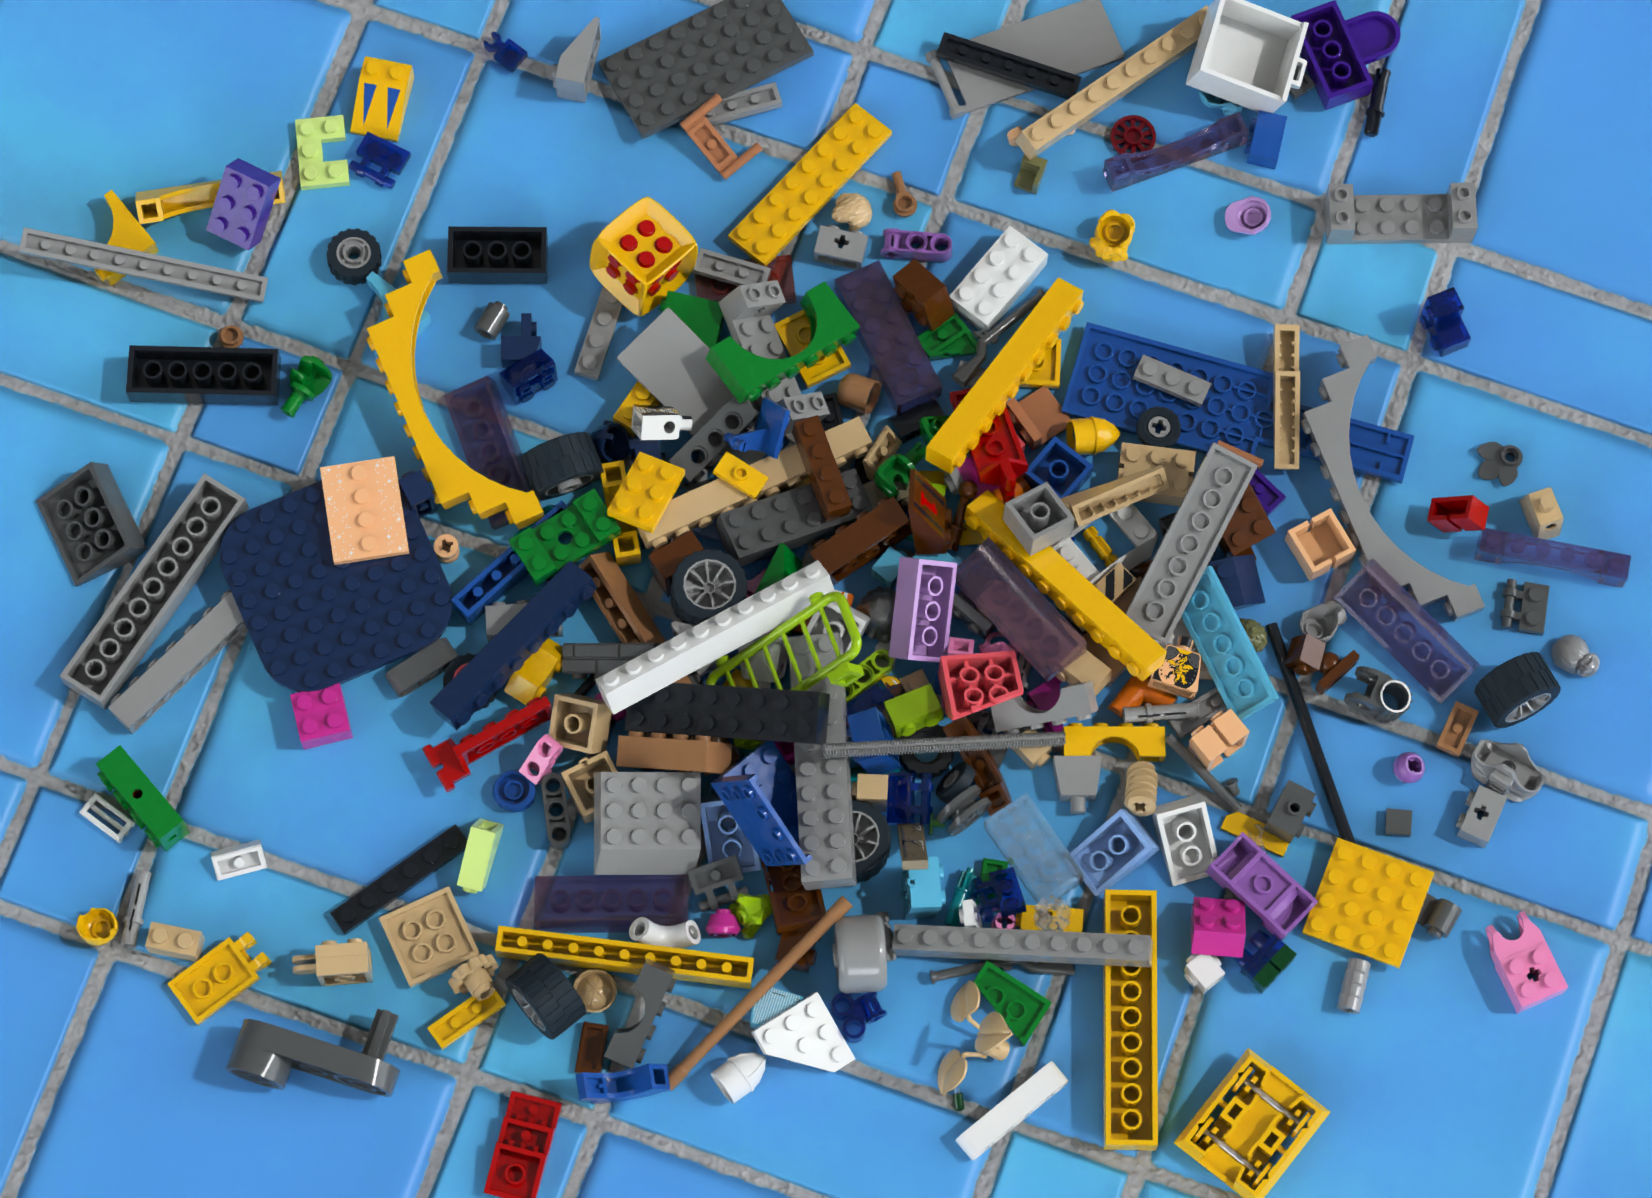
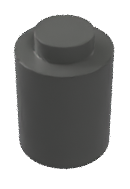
[474,301,510,341]

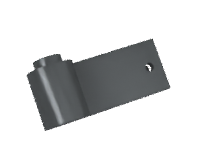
[1417,893,1462,940]

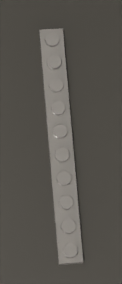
[19,227,268,303]

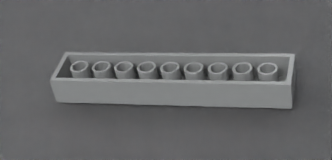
[60,473,249,710]
[788,632,857,890]

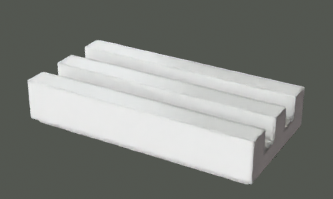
[79,793,136,844]

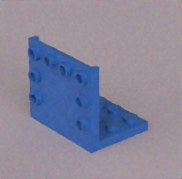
[711,741,813,866]

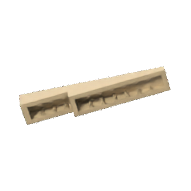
[1273,324,1300,470]
[1060,465,1170,527]

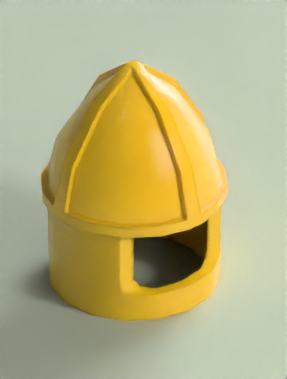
[1066,416,1120,456]

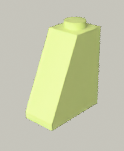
[457,818,504,893]

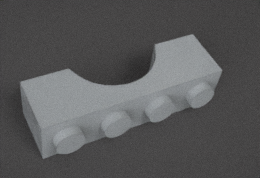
[991,681,1098,734]

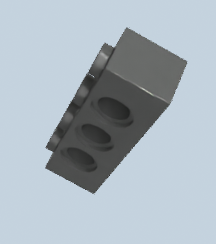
[668,396,758,486]

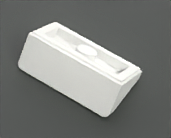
[211,840,267,881]

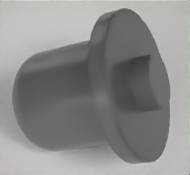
[1222,778,1240,797]

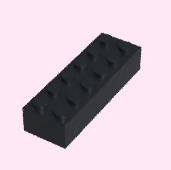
[126,345,281,406]

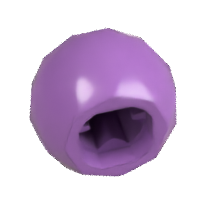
[1393,752,1425,783]

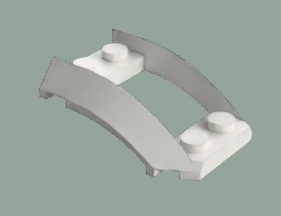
[1051,504,1158,585]

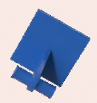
[724,397,790,459]

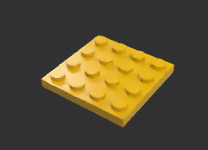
[1302,838,1434,969]

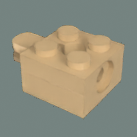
[292,938,373,987]

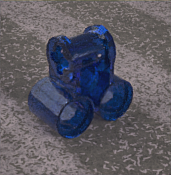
[831,992,887,1043]

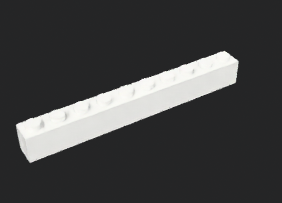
[595,560,835,715]

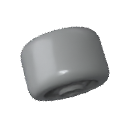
[832,914,887,994]

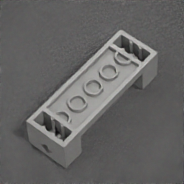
[1324,183,1478,244]
[719,280,830,434]

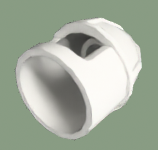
[711,1052,766,1104]

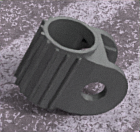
[1344,666,1413,723]

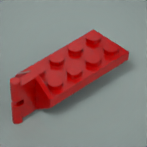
[949,388,1028,505]
[422,696,552,792]

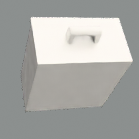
[1185,0,1309,113]

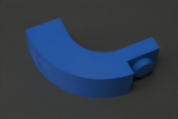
[576,1063,670,1103]

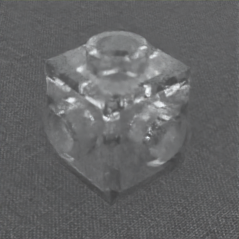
[1033,895,1071,931]

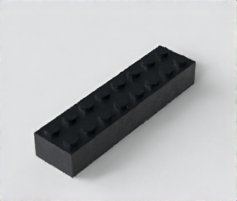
[625,683,830,745]

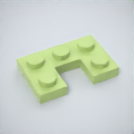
[295,115,350,190]

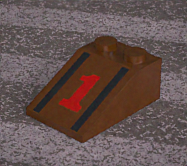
[908,469,952,555]

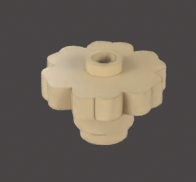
[448,954,499,1001]

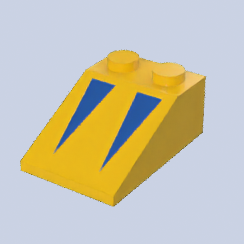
[350,56,414,143]

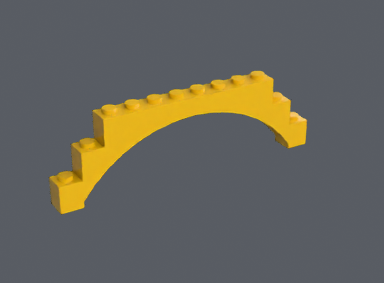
[366,249,545,530]

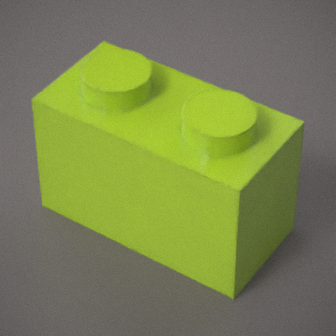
[884,683,944,738]

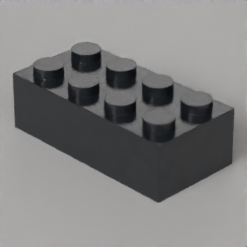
[447,226,548,284]

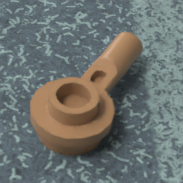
[892,171,917,217]

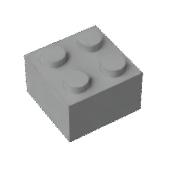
[1002,482,1075,556]

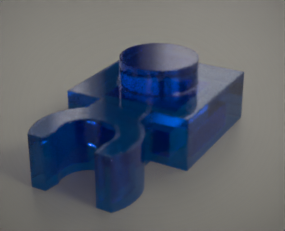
[483,32,528,73]

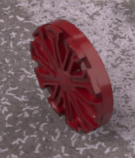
[1110,115,1156,160]

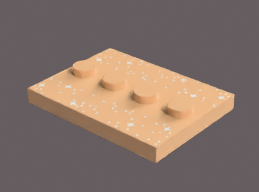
[320,456,409,565]

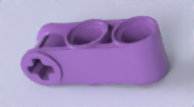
[880,228,952,263]

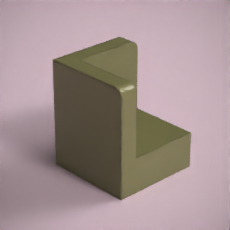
[1014,154,1048,195]

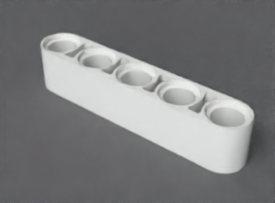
[955,1061,1069,1161]

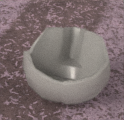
[1299,601,1347,643]
[1551,634,1600,677]

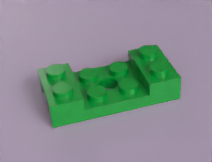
[509,489,622,586]

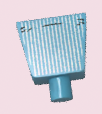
[750,982,803,1044]

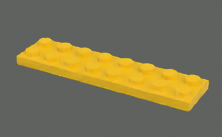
[728,103,892,267]

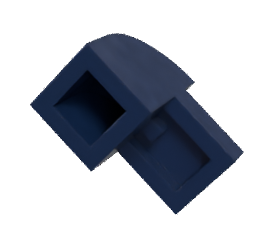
[501,313,542,368]

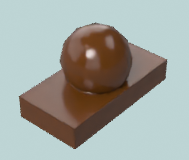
[1315,650,1360,695]

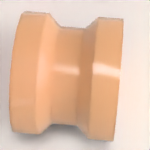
[433,534,460,564]

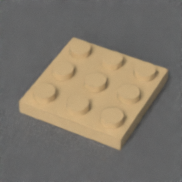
[379,886,480,988]

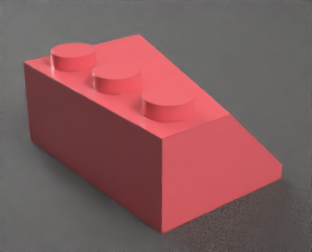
[938,651,1024,721]

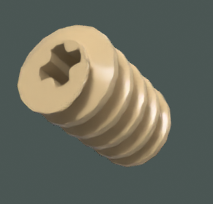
[1124,761,1158,817]

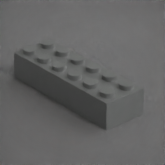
[715,468,873,566]

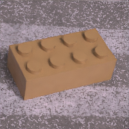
[616,731,732,774]

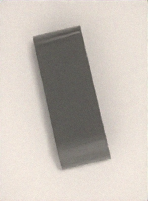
[385,637,458,698]
[541,773,571,850]

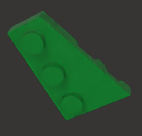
[973,960,1052,1046]

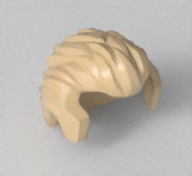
[832,193,873,232]

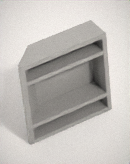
[594,772,701,875]

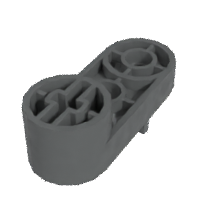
[226,1009,400,1097]

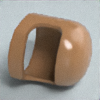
[836,373,881,414]

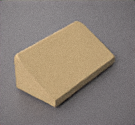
[862,425,902,480]

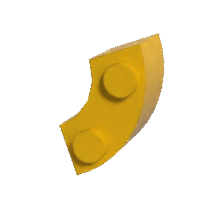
[504,638,564,706]

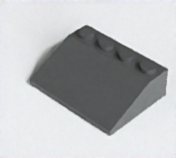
[36,462,148,586]

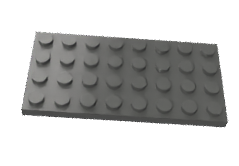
[598,0,814,139]

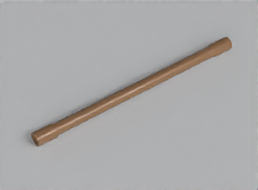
[668,896,853,1091]

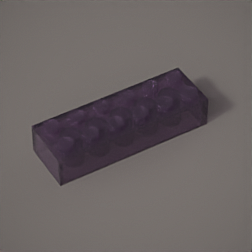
[834,260,942,414]

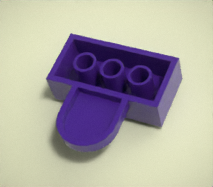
[1291,0,1401,110]

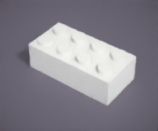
[949,226,1048,333]

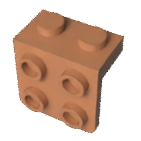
[1006,387,1070,451]

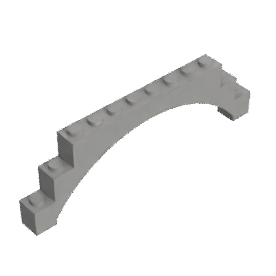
[1300,335,1485,622]

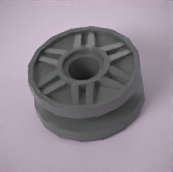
[936,785,992,837]

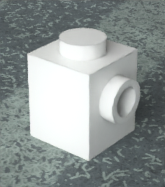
[1184,954,1225,994]

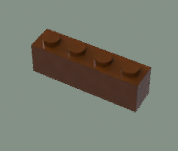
[792,415,852,522]

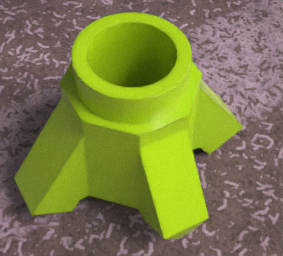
[728,893,772,939]

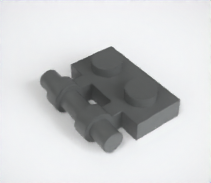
[1500,579,1549,636]
[687,854,750,912]

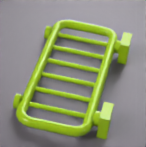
[705,592,865,750]

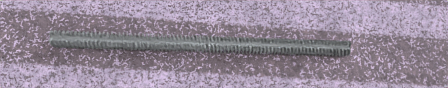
[822,731,1066,759]

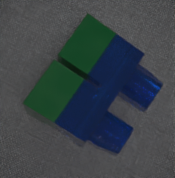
[1233,929,1297,994]

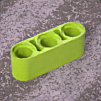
[845,649,894,707]

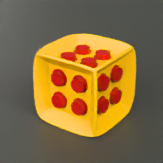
[589,197,698,316]

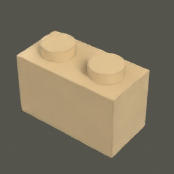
[851,773,888,812]
[145,921,205,962]

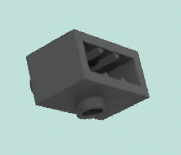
[1263,780,1316,844]

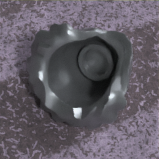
[856,586,896,644]

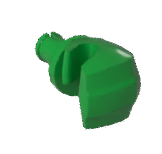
[280,355,333,418]
[874,442,926,500]

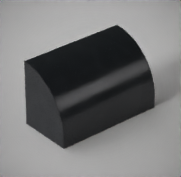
[888,398,945,444]

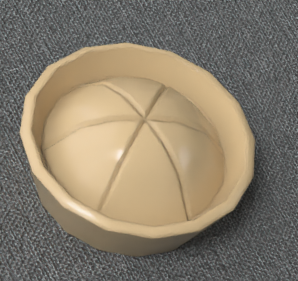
[573,969,617,1013]

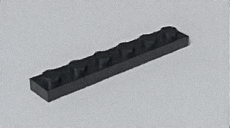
[936,32,1081,100]
[330,824,467,935]

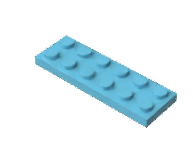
[1181,566,1279,721]

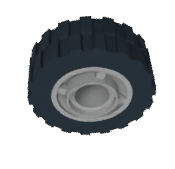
[327,228,382,285]

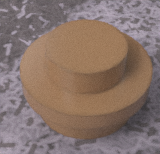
[219,325,244,348]

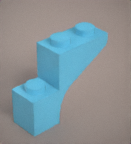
[871,546,968,589]

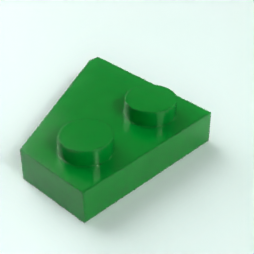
[915,312,978,360]

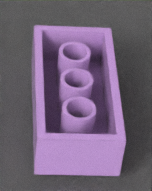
[888,557,957,662]

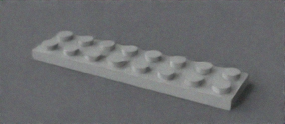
[1125,442,1258,645]

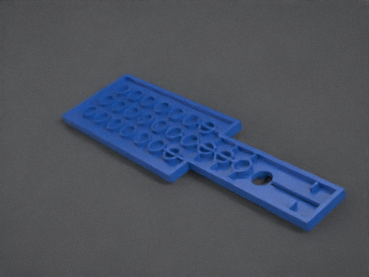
[1061,322,1414,484]

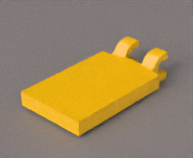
[167,932,272,1026]

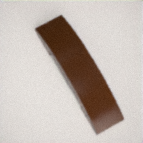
[942,716,1013,817]

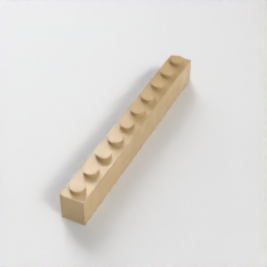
[1015,5,1208,160]
[636,416,872,549]

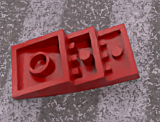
[483,1091,563,1198]

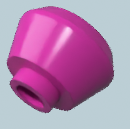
[705,909,740,938]

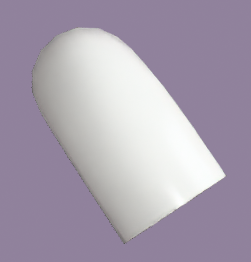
[629,917,701,949]

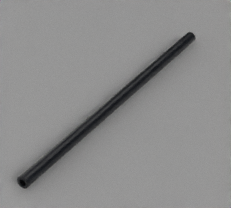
[1265,622,1356,844]

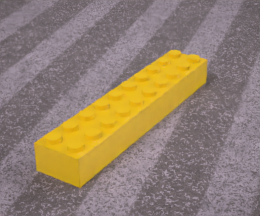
[1103,889,1158,1151]

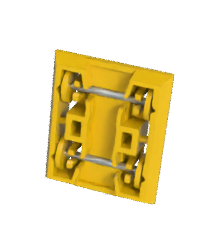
[1174,1048,1331,1198]

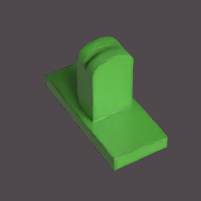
[928,811,945,835]

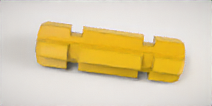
[1083,526,1119,567]

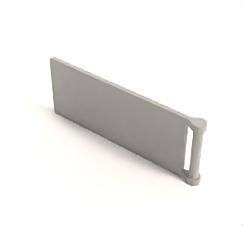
[925,0,1125,119]
[617,308,796,465]

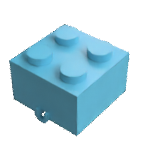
[900,856,946,919]

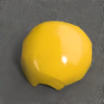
[76,908,118,946]

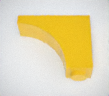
[94,190,159,286]

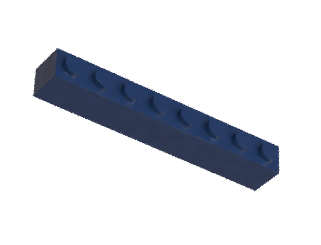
[429,560,597,731]

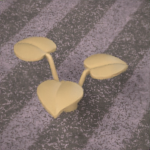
[937,980,1013,1096]

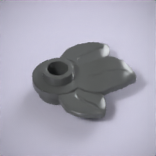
[1477,442,1523,487]

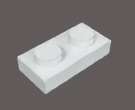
[959,899,982,928]

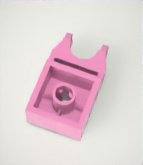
[1485,911,1568,1014]

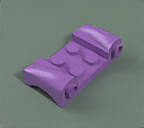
[1205,832,1318,942]

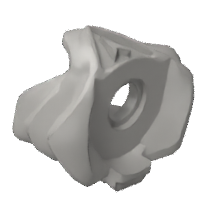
[1471,739,1545,802]

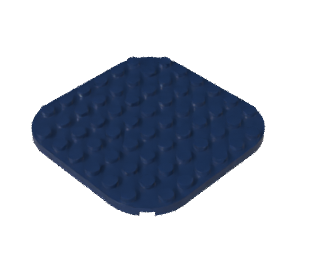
[220,480,453,693]

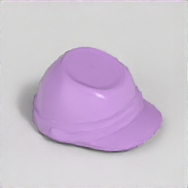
[1225,196,1271,235]

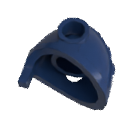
[590,420,631,463]

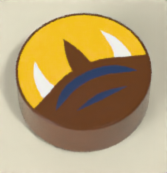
[877,676,902,701]

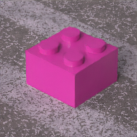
[290,683,353,750]
[1191,897,1246,958]

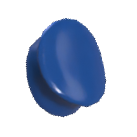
[492,770,536,812]

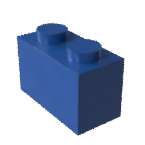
[1244,110,1287,169]

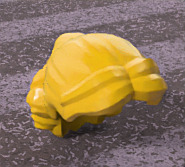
[1089,209,1135,262]

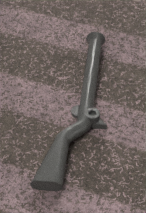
[951,289,1045,388]
[930,960,1075,984]

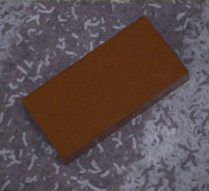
[575,1021,609,1074]

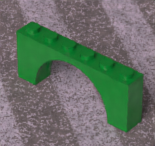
[705,281,860,404]

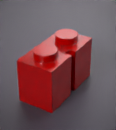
[1427,495,1489,533]

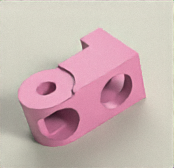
[519,734,563,785]

